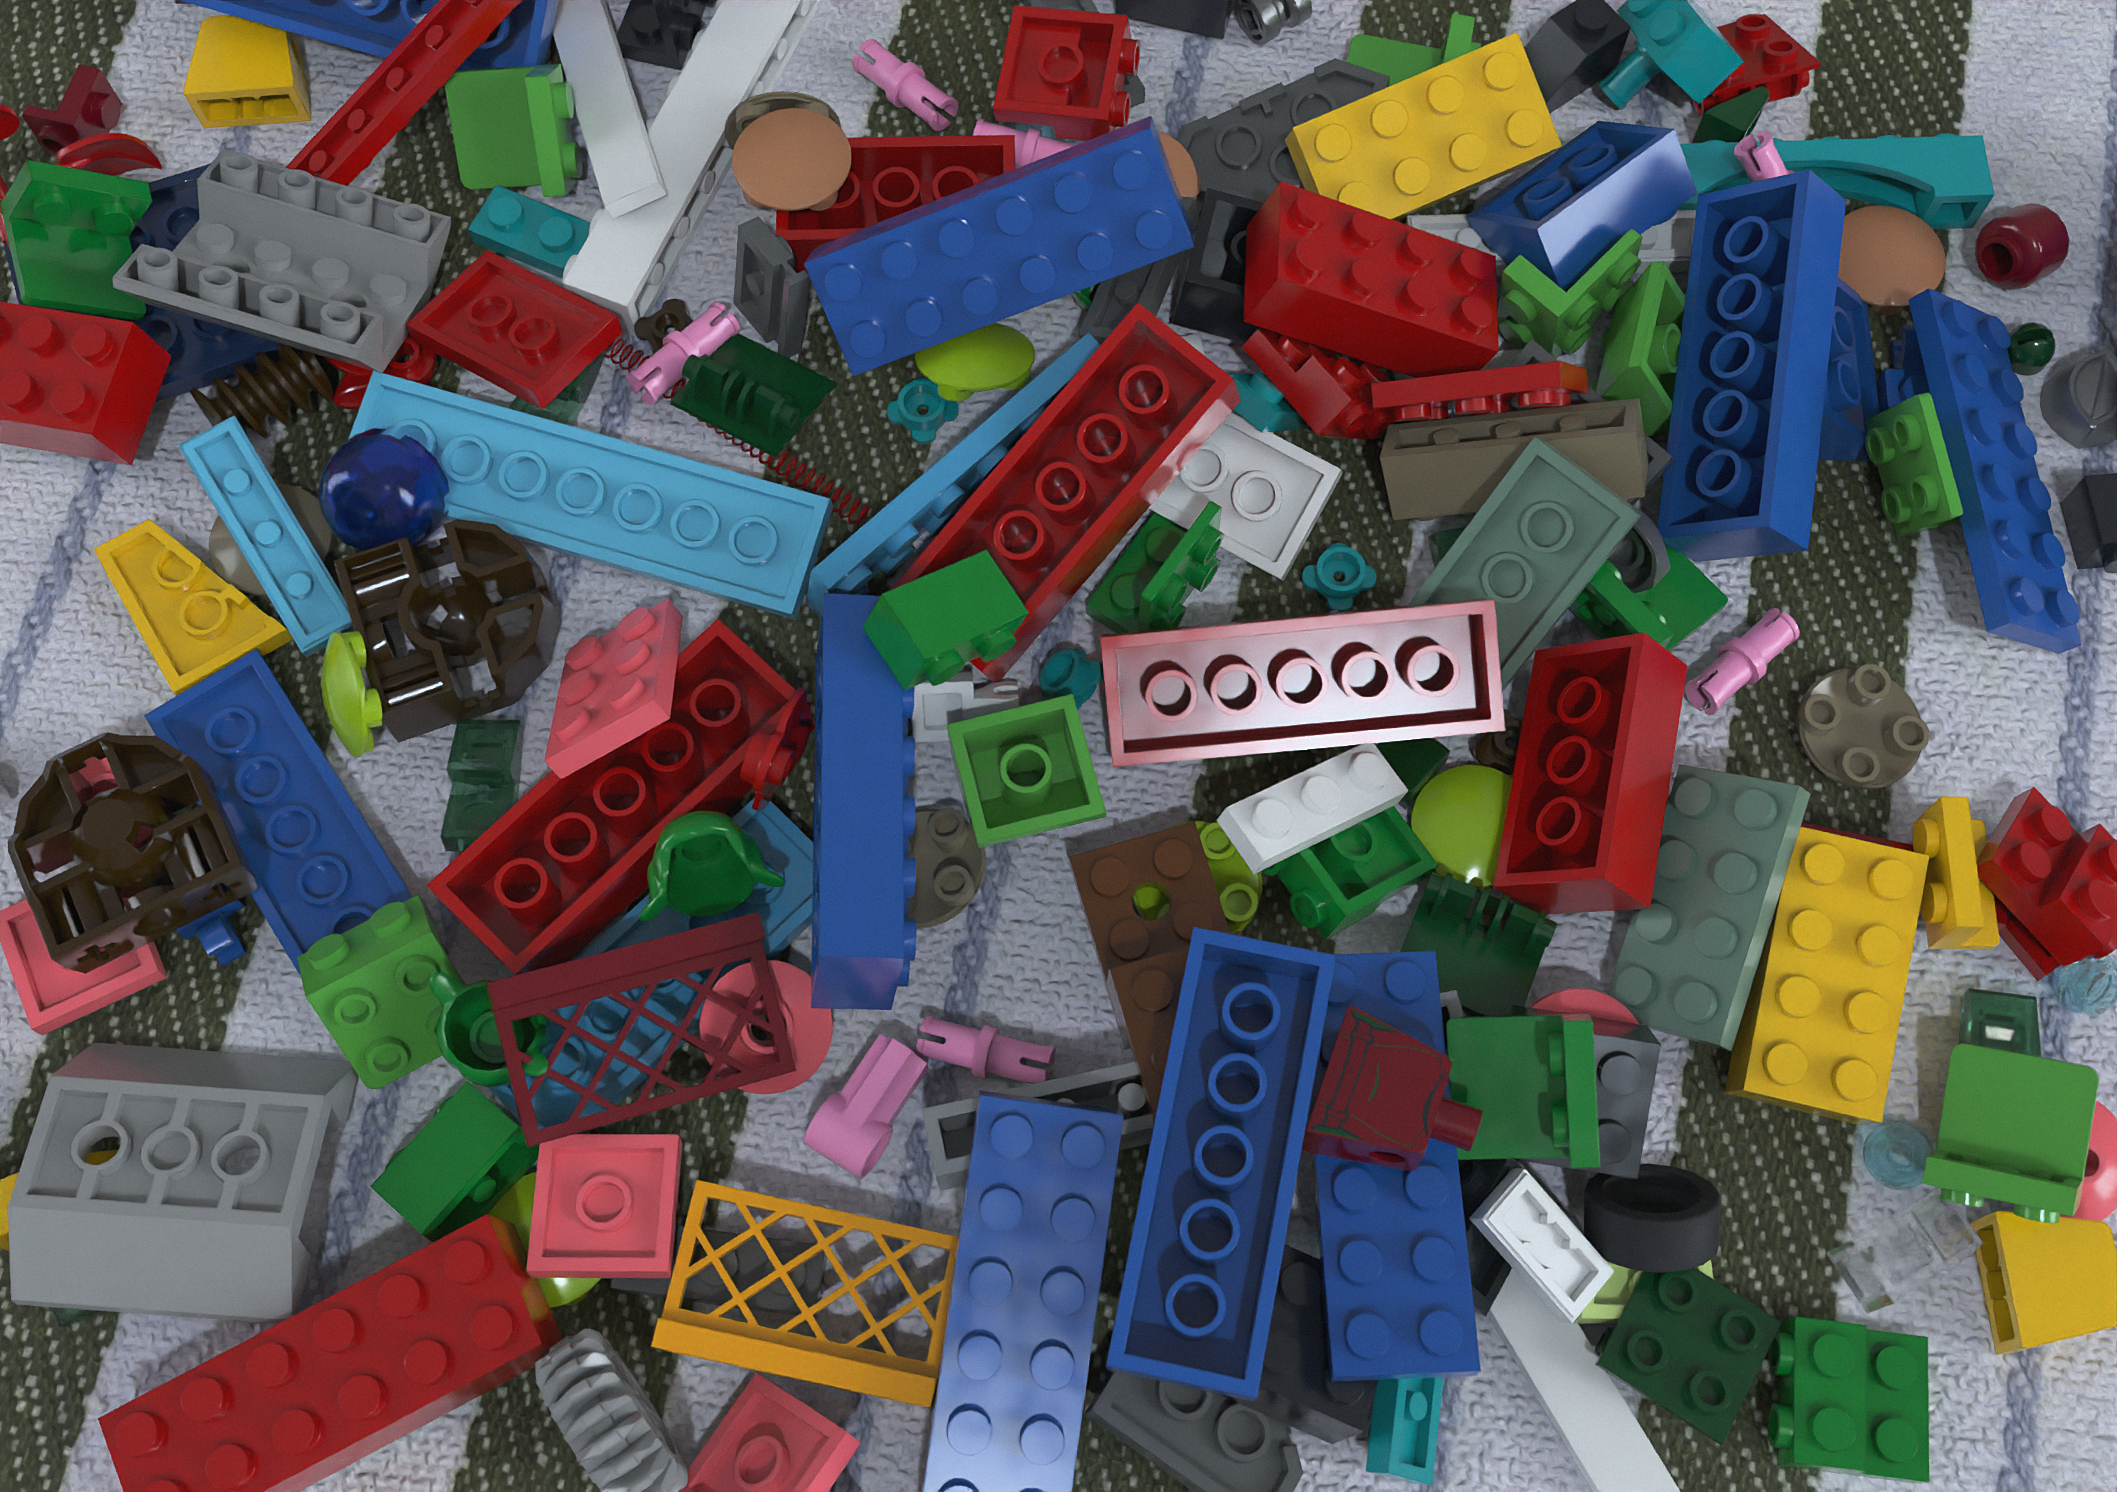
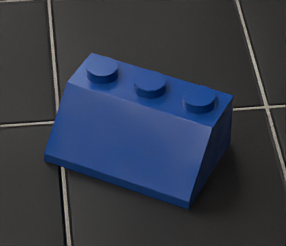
[1466,121,1698,292]
[1818,277,1880,461]

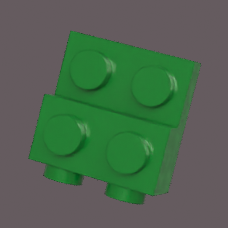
[1261,806,1439,940]
[1768,1316,1929,1484]

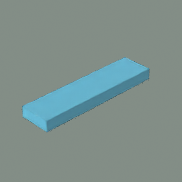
[178,416,354,658]

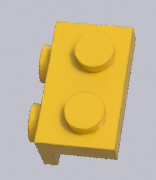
[1913,796,2000,950]

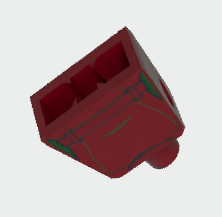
[1302,1005,1483,1171]

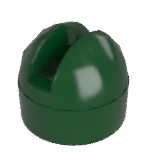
[2007,322,2056,376]

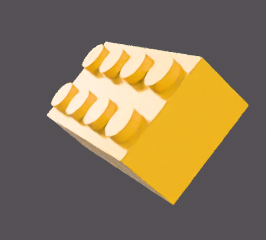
[1285,32,1562,221]
[1724,827,1929,1125]

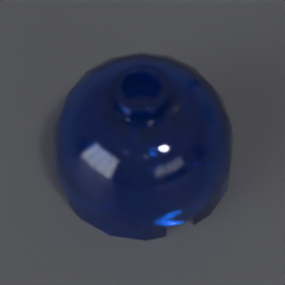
[318,428,450,552]

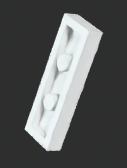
[1217,743,1408,874]

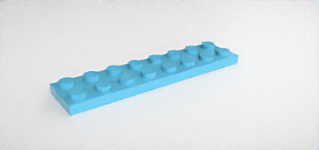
[332,371,834,620]

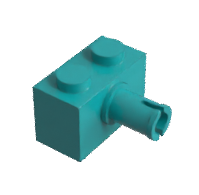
[1598,0,1744,110]

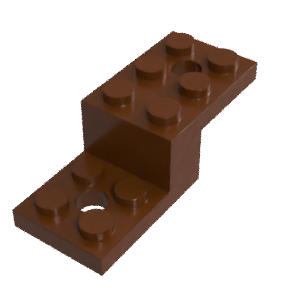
[1069,821,1243,1123]

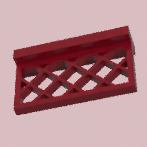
[485,912,796,1147]

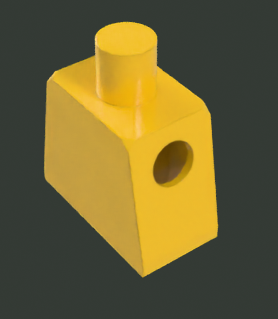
[183,15,311,129]
[1970,1211,2117,1355]

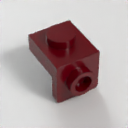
[22,65,122,155]

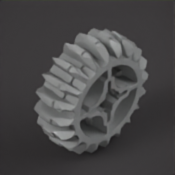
[535,1328,688,1492]

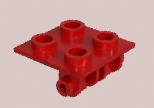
[1694,14,1821,116]

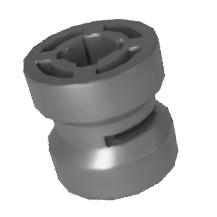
[1234,0,1312,46]

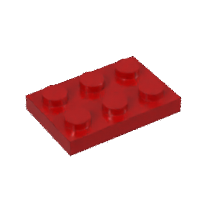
[406,250,622,410]
[1371,361,1589,422]

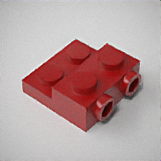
[993,5,1140,141]
[1242,329,1396,440]
[1976,787,2117,967]

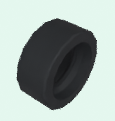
[1584,1163,1721,1273]

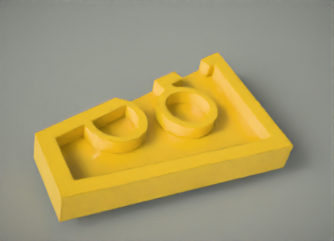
[93,519,293,696]

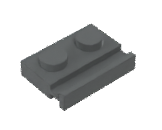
[733,216,810,359]

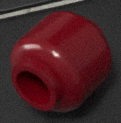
[1975,203,2070,290]

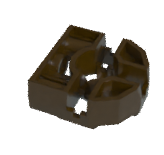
[334,519,561,743]
[8,732,259,974]

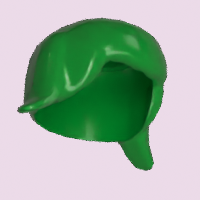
[640,811,785,922]
[429,972,550,1088]

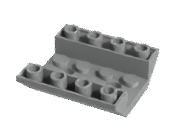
[112,149,451,373]
[8,1043,358,1324]

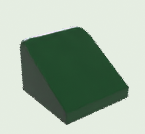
[1692,86,1770,143]
[1376,738,1451,810]

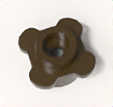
[634,299,693,355]
[1474,709,1523,775]

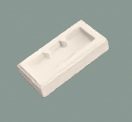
[1469,1168,1615,1323]

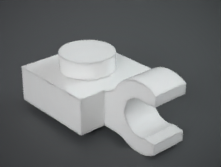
[911,672,1019,743]

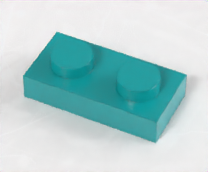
[467,185,591,279]
[1229,372,1307,433]
[1366,1377,1444,1485]

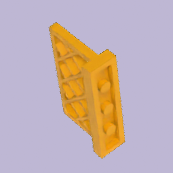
[651,1180,958,1409]

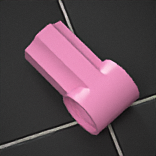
[803,1034,929,1179]

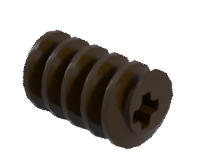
[189,342,334,439]

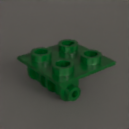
[670,333,836,458]
[1400,871,1557,1016]
[1594,1267,1782,1445]

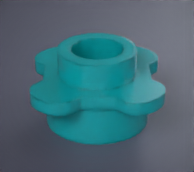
[887,378,959,444]
[1302,543,1377,612]
[1039,648,1104,710]

